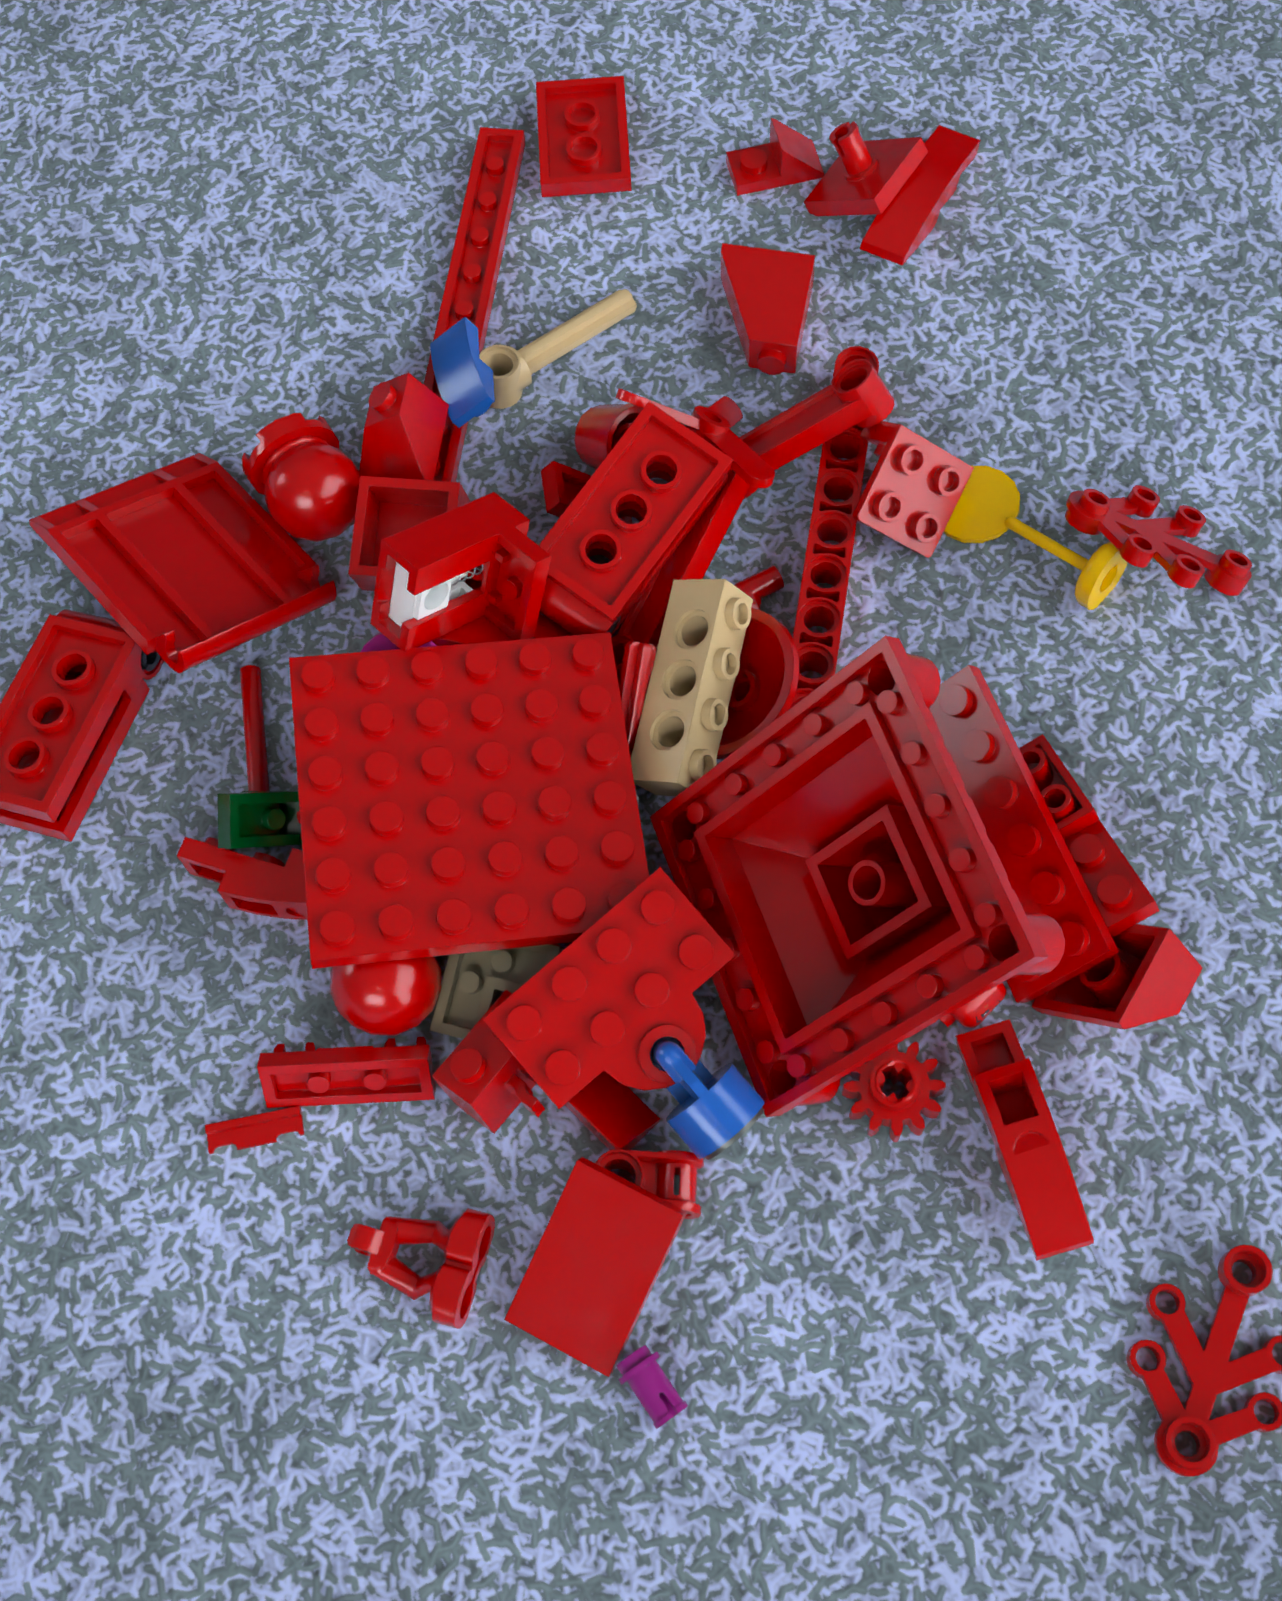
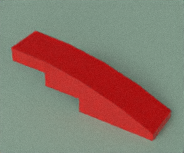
[860,125,981,266]

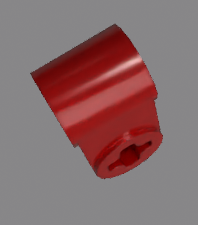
[595,1149,704,1219]

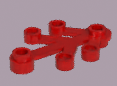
[1065,485,1252,596]
[1126,1245,1282,1477]

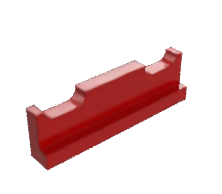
[205,1106,305,1154]

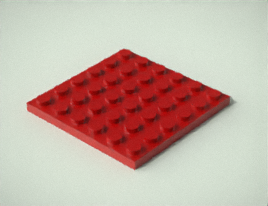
[289,632,649,969]

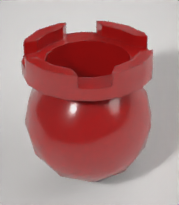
[242,413,360,542]
[330,956,441,1036]

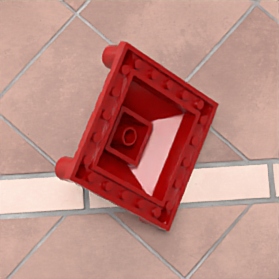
[650,635,1065,1117]

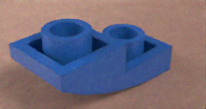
[430,317,495,428]

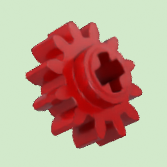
[842,1041,946,1142]

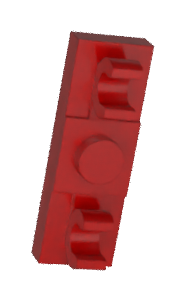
[257,1037,436,1108]

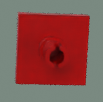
[804,122,928,216]

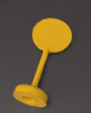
[944,466,1128,610]

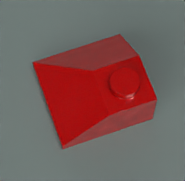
[359,372,449,481]
[1031,924,1203,1030]

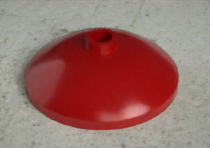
[717,608,799,759]

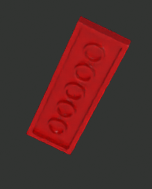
[929,665,1119,1003]

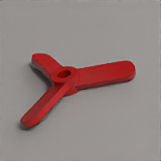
[615,388,775,488]

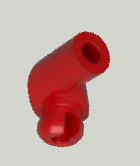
[734,565,784,610]

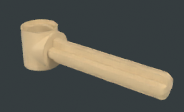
[479,289,637,409]

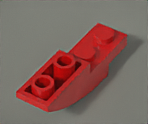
[1019,734,1160,938]
[177,837,307,920]
[955,1019,1094,1261]

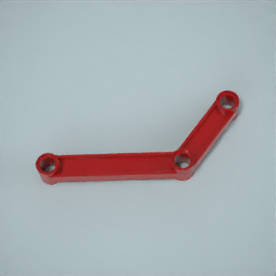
[611,358,894,683]

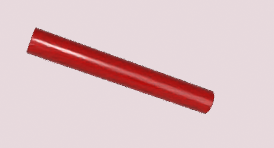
[240,665,270,791]

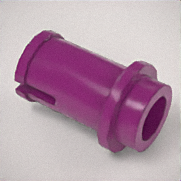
[616,1344,688,1429]

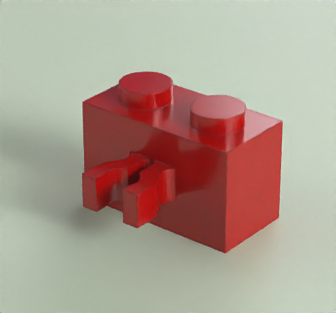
[432,990,545,1134]

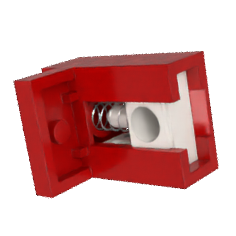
[370,492,552,652]

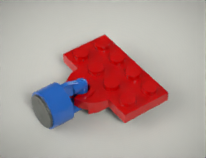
[483,867,765,1160]

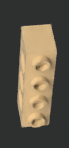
[631,579,753,797]

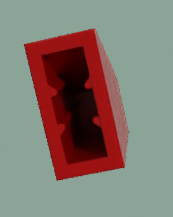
[721,243,815,375]

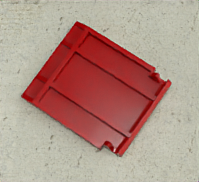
[29,453,337,673]

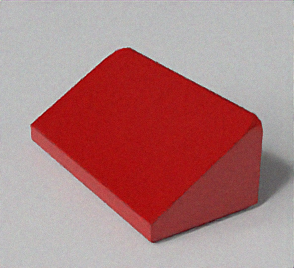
[565,1071,660,1150]

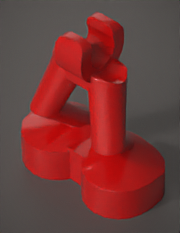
[347,1208,495,1329]

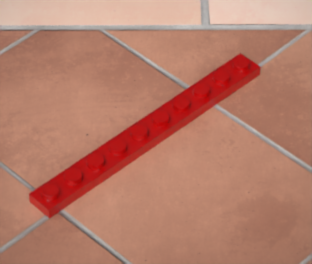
[424,127,526,482]

